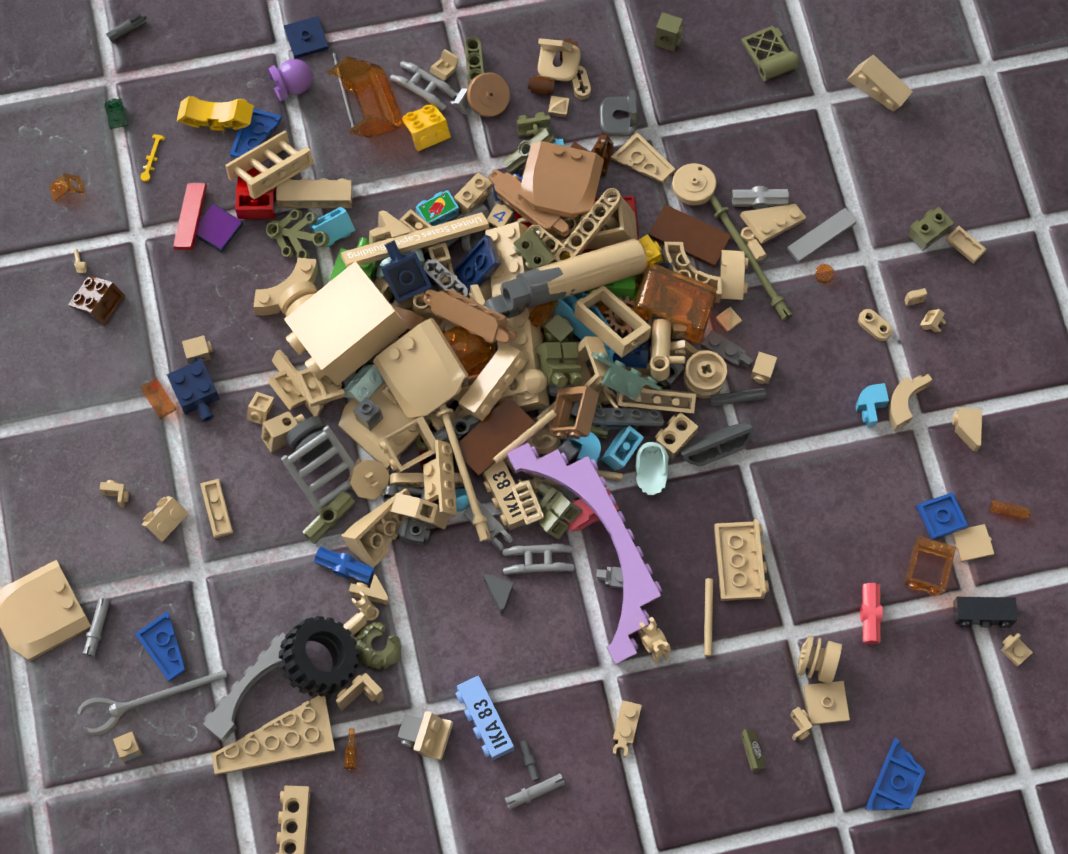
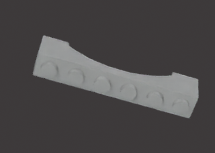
[203,632,286,743]

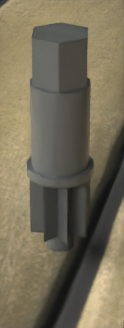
[106,13,147,42]

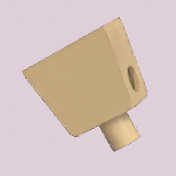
[261,412,305,453]

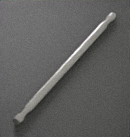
[332,53,355,130]

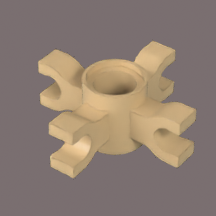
[637,617,671,664]

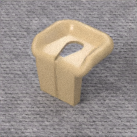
[538,38,581,81]

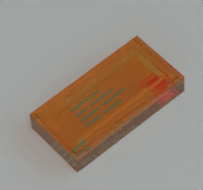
[140,378,176,419]

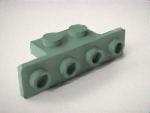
[591,352,662,400]

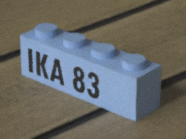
[455,675,514,761]

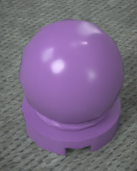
[267,59,313,101]

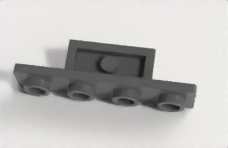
[592,408,664,430]

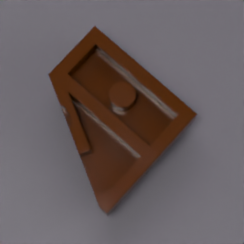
[591,135,614,176]

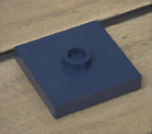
[284,16,329,59]

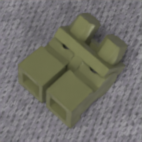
[535,342,583,387]
[527,482,582,539]

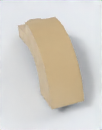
[888,374,932,431]

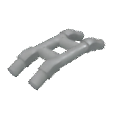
[390,61,456,111]
[502,544,574,575]

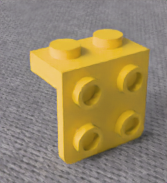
[401,104,451,151]

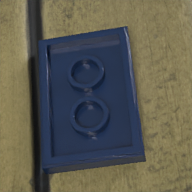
[453,235,501,295]

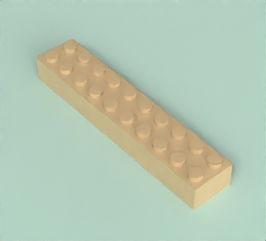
[485,221,549,412]

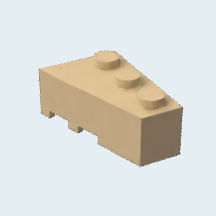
[847,55,913,111]

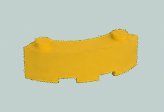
[177,96,254,131]

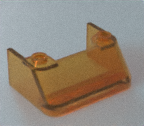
[327,56,404,138]

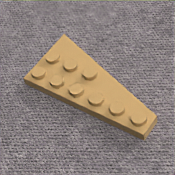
[211,695,335,776]

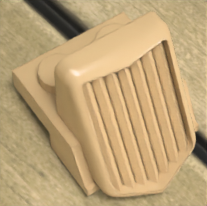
[369,211,413,244]

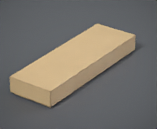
[200,479,233,539]

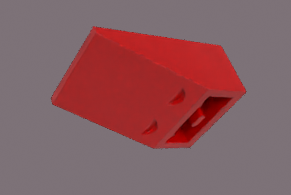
[235,167,276,219]

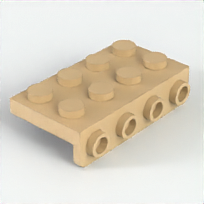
[714,519,769,601]

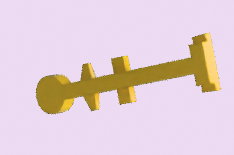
[140,134,165,182]

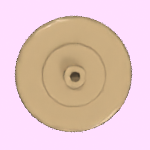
[672,163,717,205]

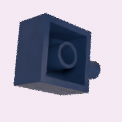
[380,240,432,303]
[166,359,219,422]

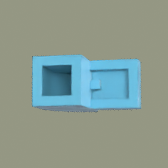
[856,383,889,428]
[564,432,601,464]

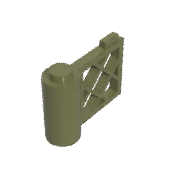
[741,26,800,81]

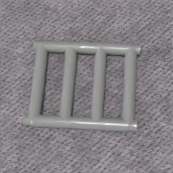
[281,426,356,513]

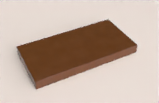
[648,204,731,268]
[459,396,535,477]

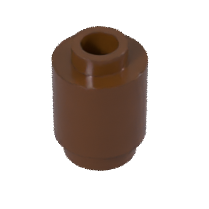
[528,75,555,95]

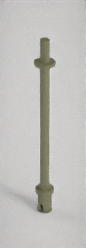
[710,195,793,321]

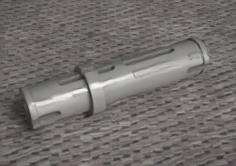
[82,597,111,658]
[505,773,565,810]

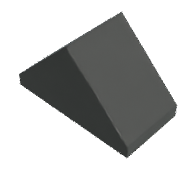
[483,574,513,615]

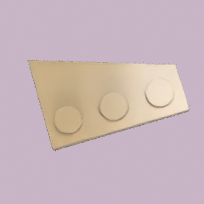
[611,132,676,184]
[740,204,806,244]

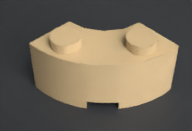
[720,250,748,300]

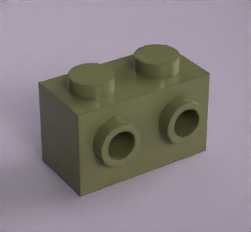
[908,207,954,251]
[513,227,556,270]
[543,314,574,343]

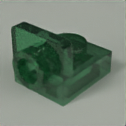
[104,98,128,129]

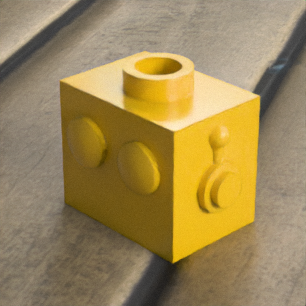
[637,234,663,273]

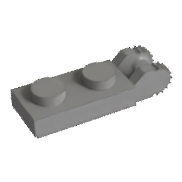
[463,500,513,551]

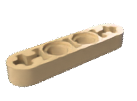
[390,473,464,487]

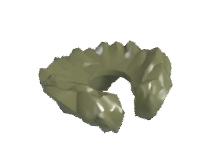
[355,621,402,670]

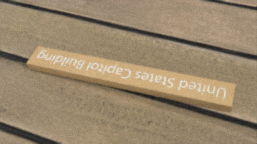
[341,212,489,268]

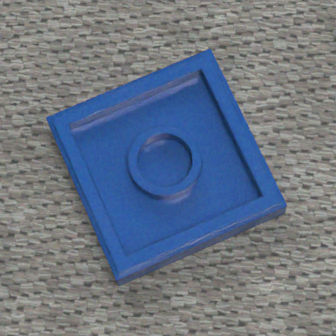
[916,492,969,541]

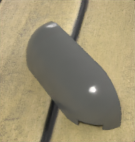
[681,424,754,466]

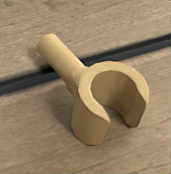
[74,249,87,273]

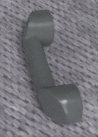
[382,484,436,504]

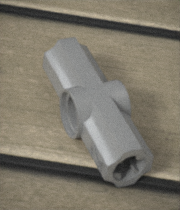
[732,186,789,210]

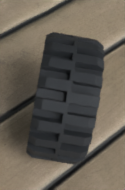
[278,616,359,697]

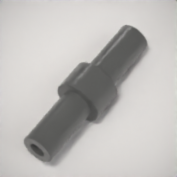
[520,740,540,781]

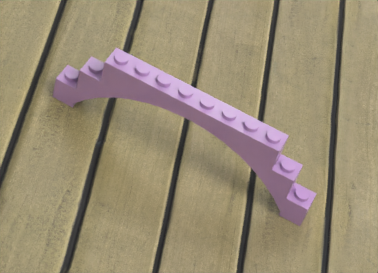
[507,443,662,665]

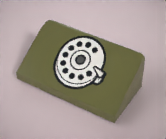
[741,729,766,772]

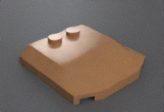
[518,141,604,218]

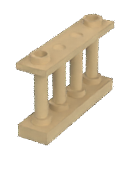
[225,130,314,199]

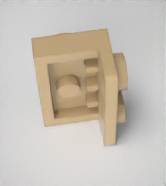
[141,496,189,542]

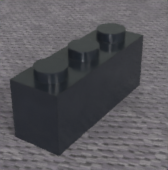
[953,596,1017,628]

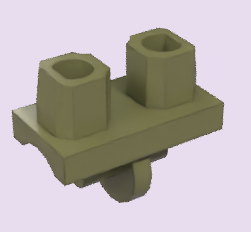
[517,112,551,138]

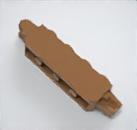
[488,169,571,239]
[423,289,517,343]

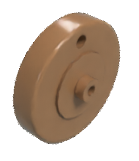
[467,73,510,117]

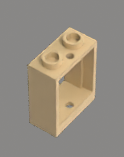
[577,336,609,393]
[379,416,436,473]

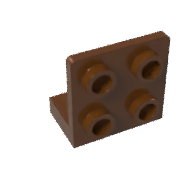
[69,275,126,325]

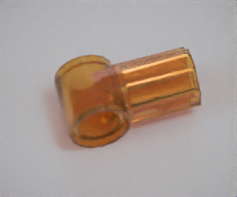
[528,300,559,327]

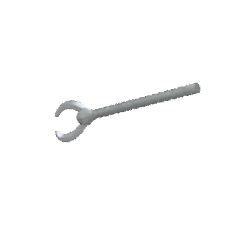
[77,670,227,735]

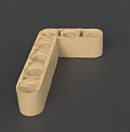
[527,188,622,262]

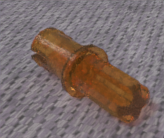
[990,500,1030,519]

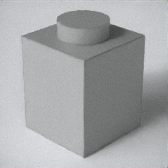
[398,714,423,747]

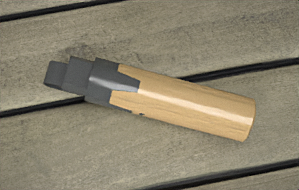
[483,239,647,319]

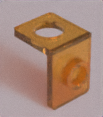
[49,173,85,201]

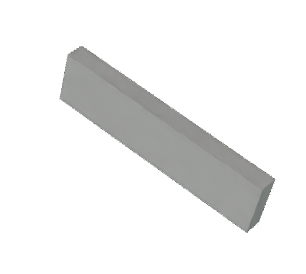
[787,208,857,263]

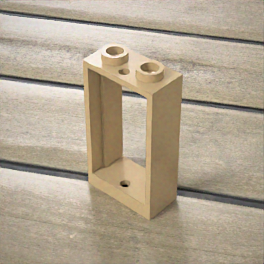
[574,285,651,358]

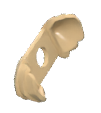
[497,369,547,404]

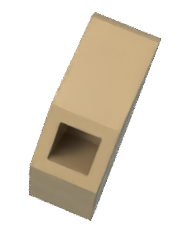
[390,493,449,530]

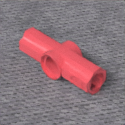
[860,583,883,645]

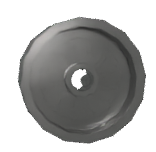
[285,416,333,463]

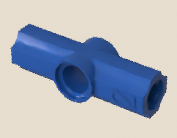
[314,547,375,584]

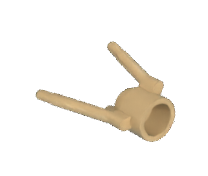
[597,386,628,430]

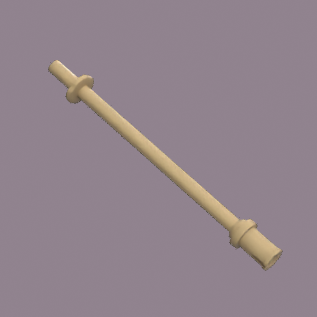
[436,404,492,542]

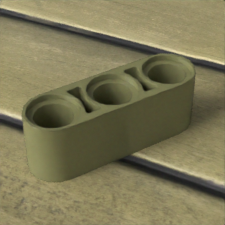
[465,37,484,85]

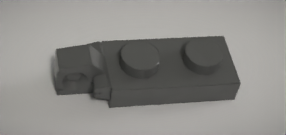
[701,330,753,369]

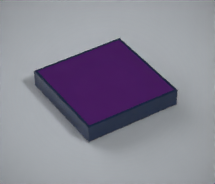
[196,203,243,252]

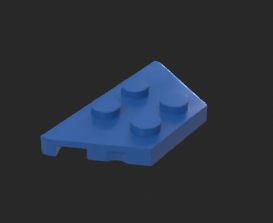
[865,738,925,811]

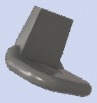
[599,90,637,136]

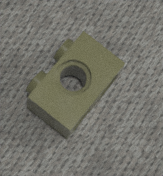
[654,12,684,52]

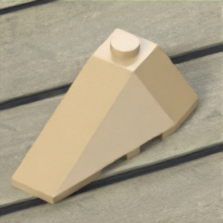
[341,489,411,568]

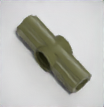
[503,128,556,174]
[302,491,355,544]

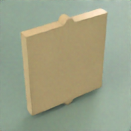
[953,524,994,562]

